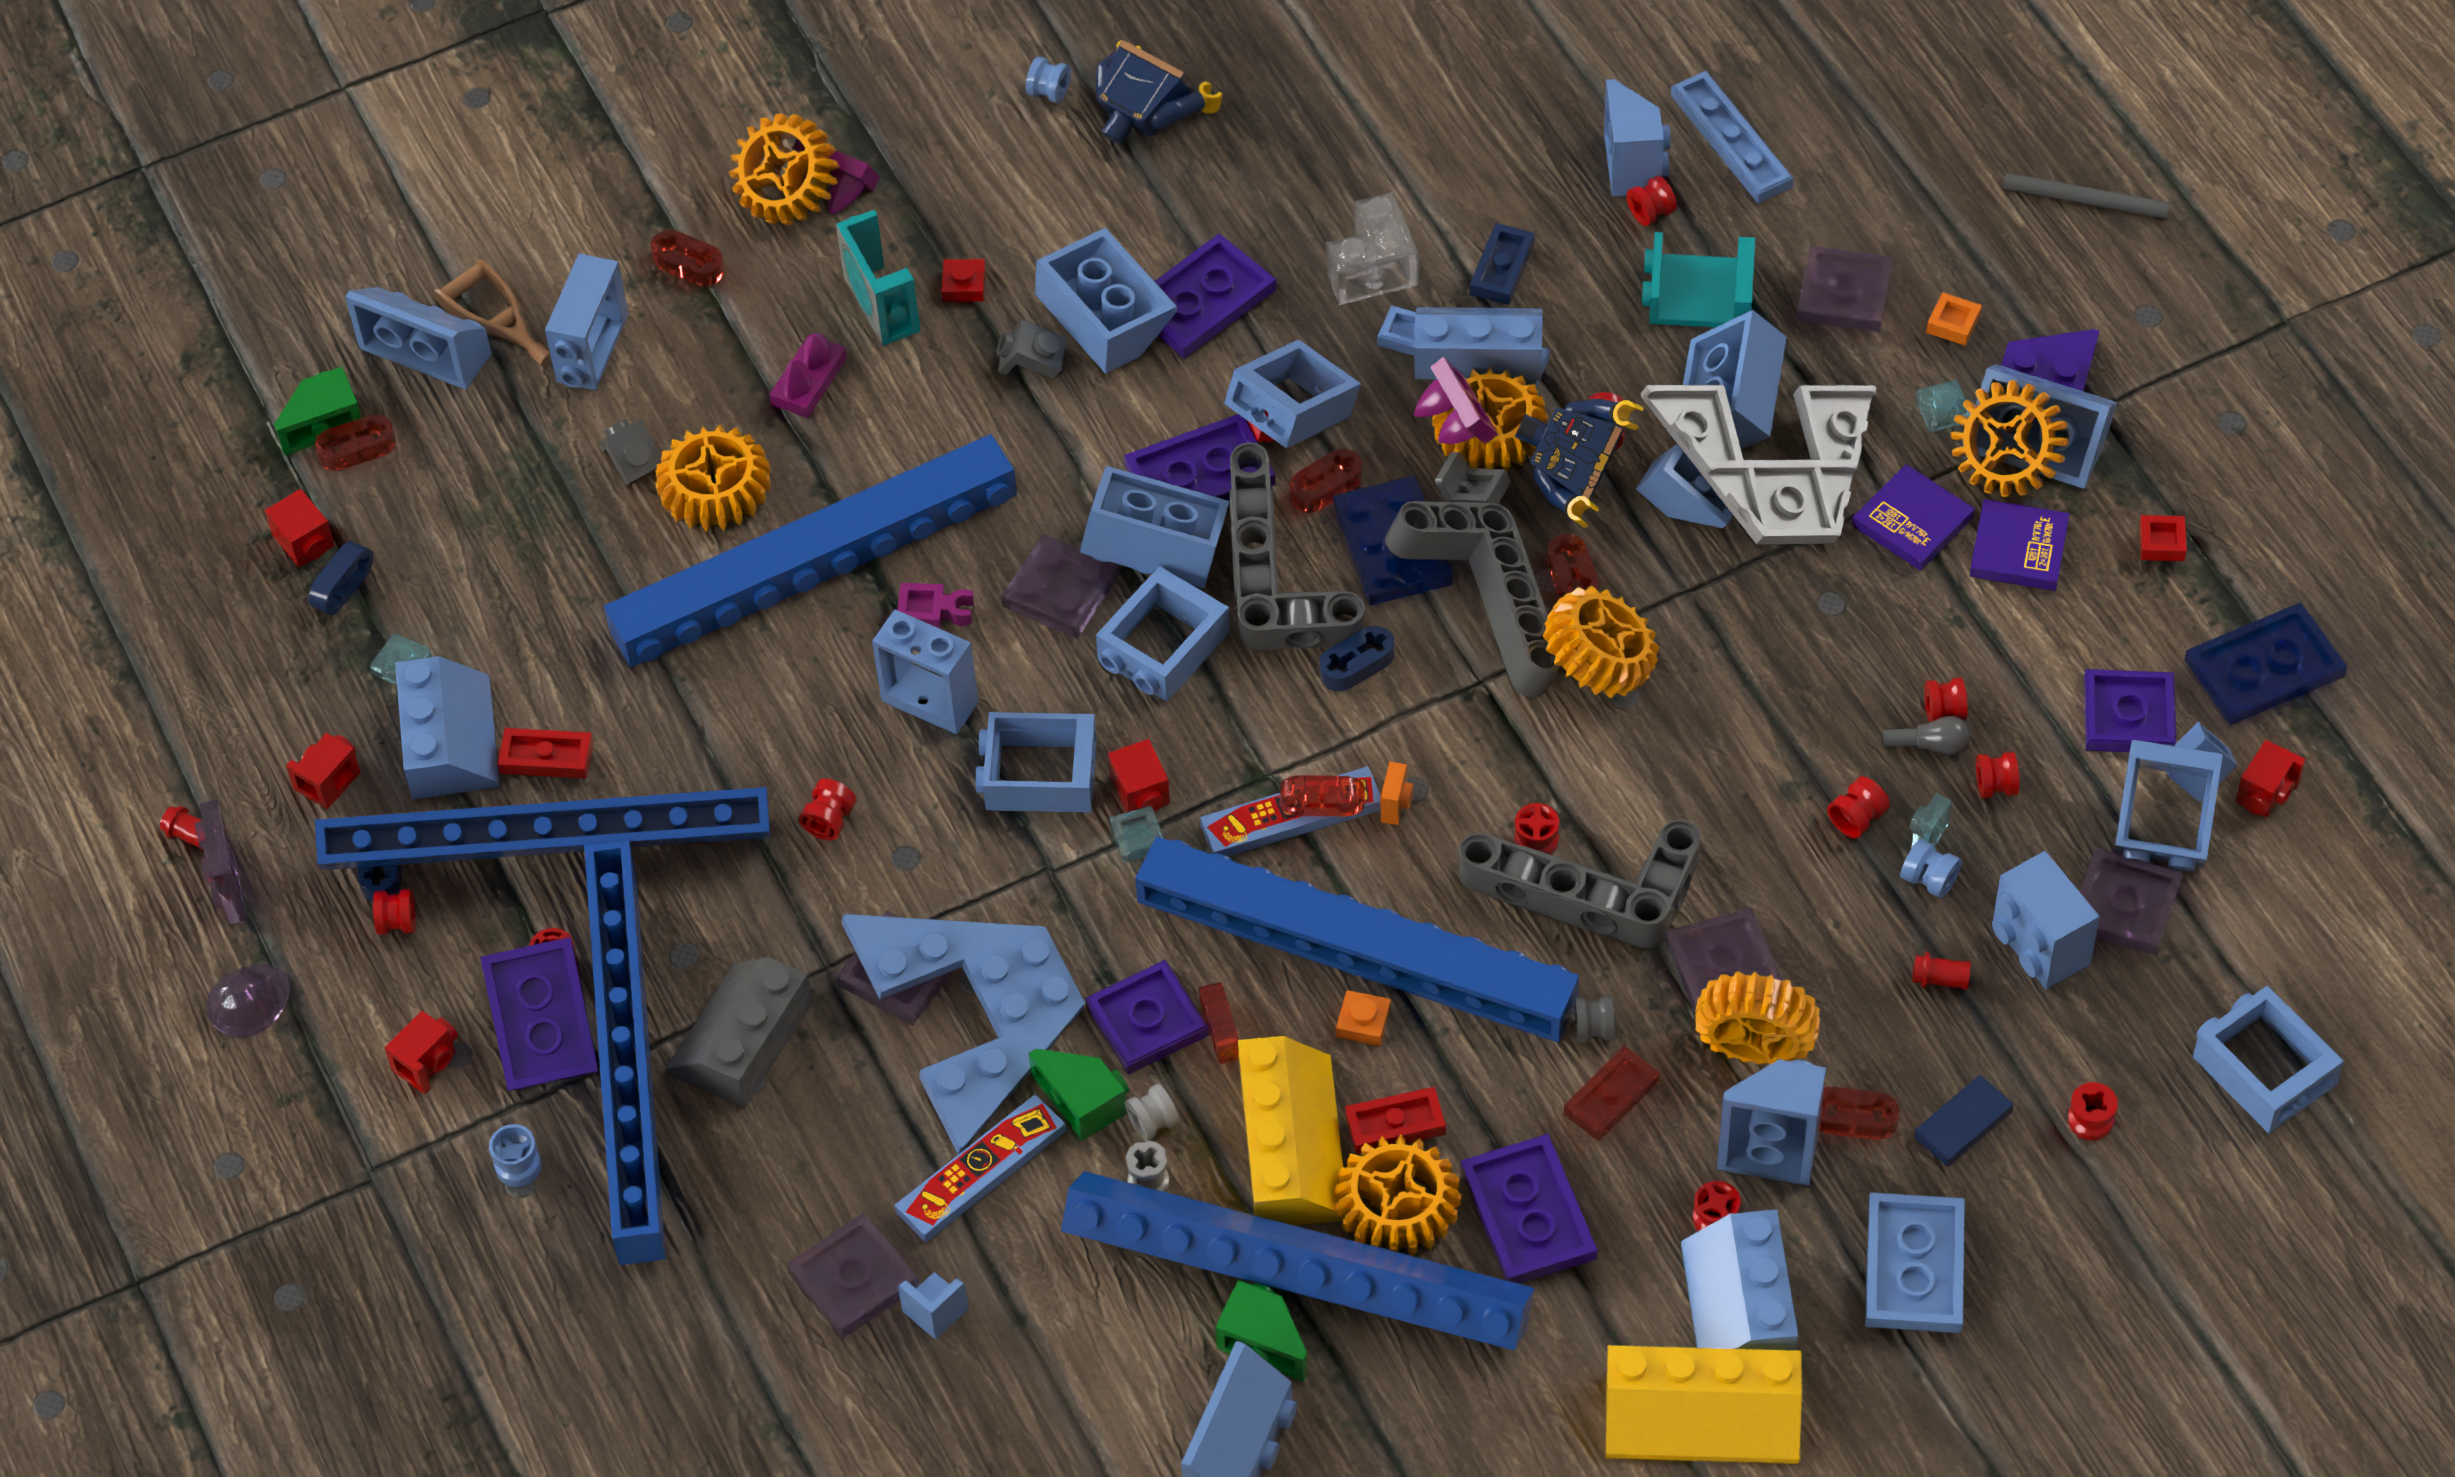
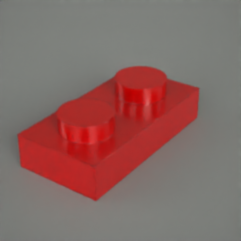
[497,728,594,779]
[1345,1087,1446,1155]

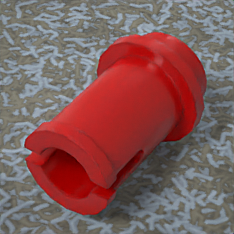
[160,806,220,852]
[1912,952,1971,990]

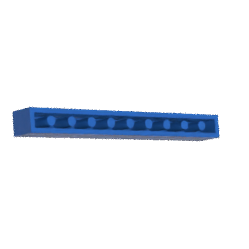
[604,434,1017,667]
[315,787,771,870]
[1135,836,1579,1043]
[584,840,666,1265]
[1061,1171,1535,1350]

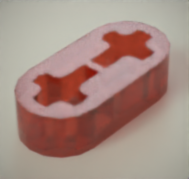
[651,230,725,286]
[314,415,396,471]
[1289,449,1362,513]
[1547,533,1599,598]
[1279,775,1365,817]
[1198,982,1239,1065]
[1819,1087,1900,1140]

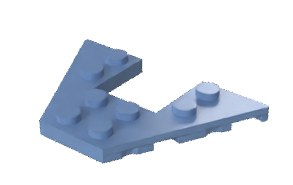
[841,914,1085,1154]

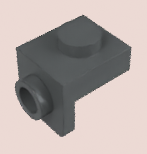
[996,319,1066,379]
[599,419,662,486]
[1435,452,1512,504]

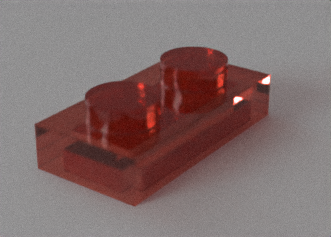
[1564,1046,1660,1141]

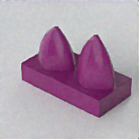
[792,139,880,214]
[769,333,847,418]
[1413,357,1499,444]

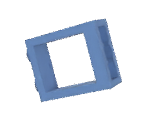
[545,254,629,390]
[1224,339,1361,449]
[1096,566,1230,702]
[872,609,979,735]
[975,712,1097,812]
[2114,740,2223,872]
[2193,985,2344,1134]

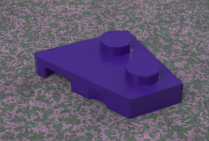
[2001,329,2100,392]

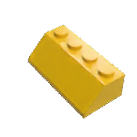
[1238,1036,1343,1226]
[1606,1345,1802,1464]

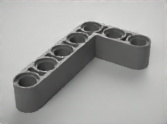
[1385,501,1561,698]

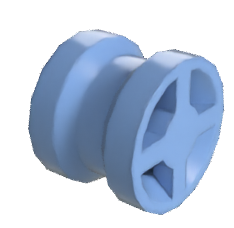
[1025,56,1071,104]

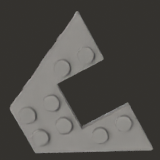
[1640,385,1876,544]

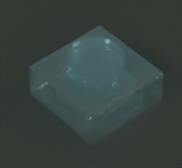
[1915,380,1971,432]
[370,633,432,685]
[1909,793,1952,849]
[1109,806,1164,863]

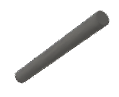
[2003,172,2170,219]

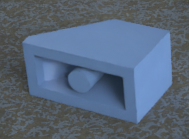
[1636,444,1733,528]

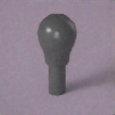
[1883,716,1971,755]

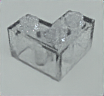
[1326,192,1419,305]

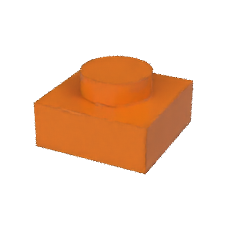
[1926,292,1982,346]
[1380,761,1414,825]
[1336,990,1391,1047]

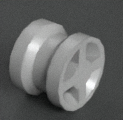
[1124,1084,1180,1141]

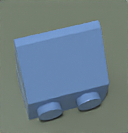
[1604,79,1671,196]

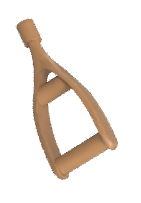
[433,259,552,368]

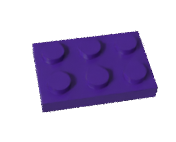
[1154,233,1276,359]
[1124,414,1276,501]
[480,937,599,1092]
[1460,1134,1597,1284]

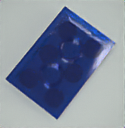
[1333,475,1453,606]
[2185,602,2347,725]

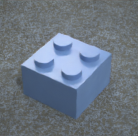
[1992,851,2100,989]

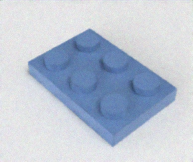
[1865,1192,1965,1333]

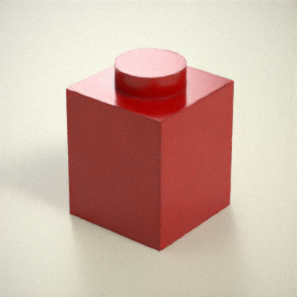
[264,489,335,568]
[1108,739,1170,818]

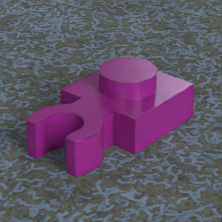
[897,583,974,629]

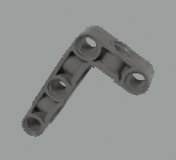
[1229,442,1365,650]
[1458,819,1701,949]

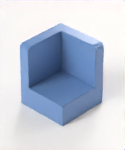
[2166,722,2238,801]
[898,1272,969,1340]

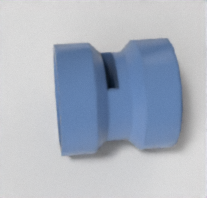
[1900,839,1962,899]
[489,1124,541,1187]

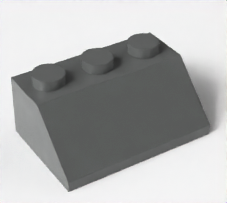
[665,957,813,1108]

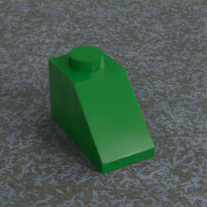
[274,367,364,456]
[1028,1049,1129,1141]
[1215,1280,1308,1382]

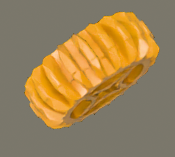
[728,113,840,225]
[1432,367,1547,472]
[1951,380,2069,497]
[656,424,771,532]
[1543,586,1660,698]
[1695,971,1820,1065]
[1334,1135,1461,1257]

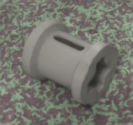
[1126,1141,1169,1192]

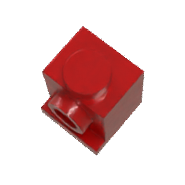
[286,732,361,810]
[2235,739,2306,818]
[384,1010,459,1095]

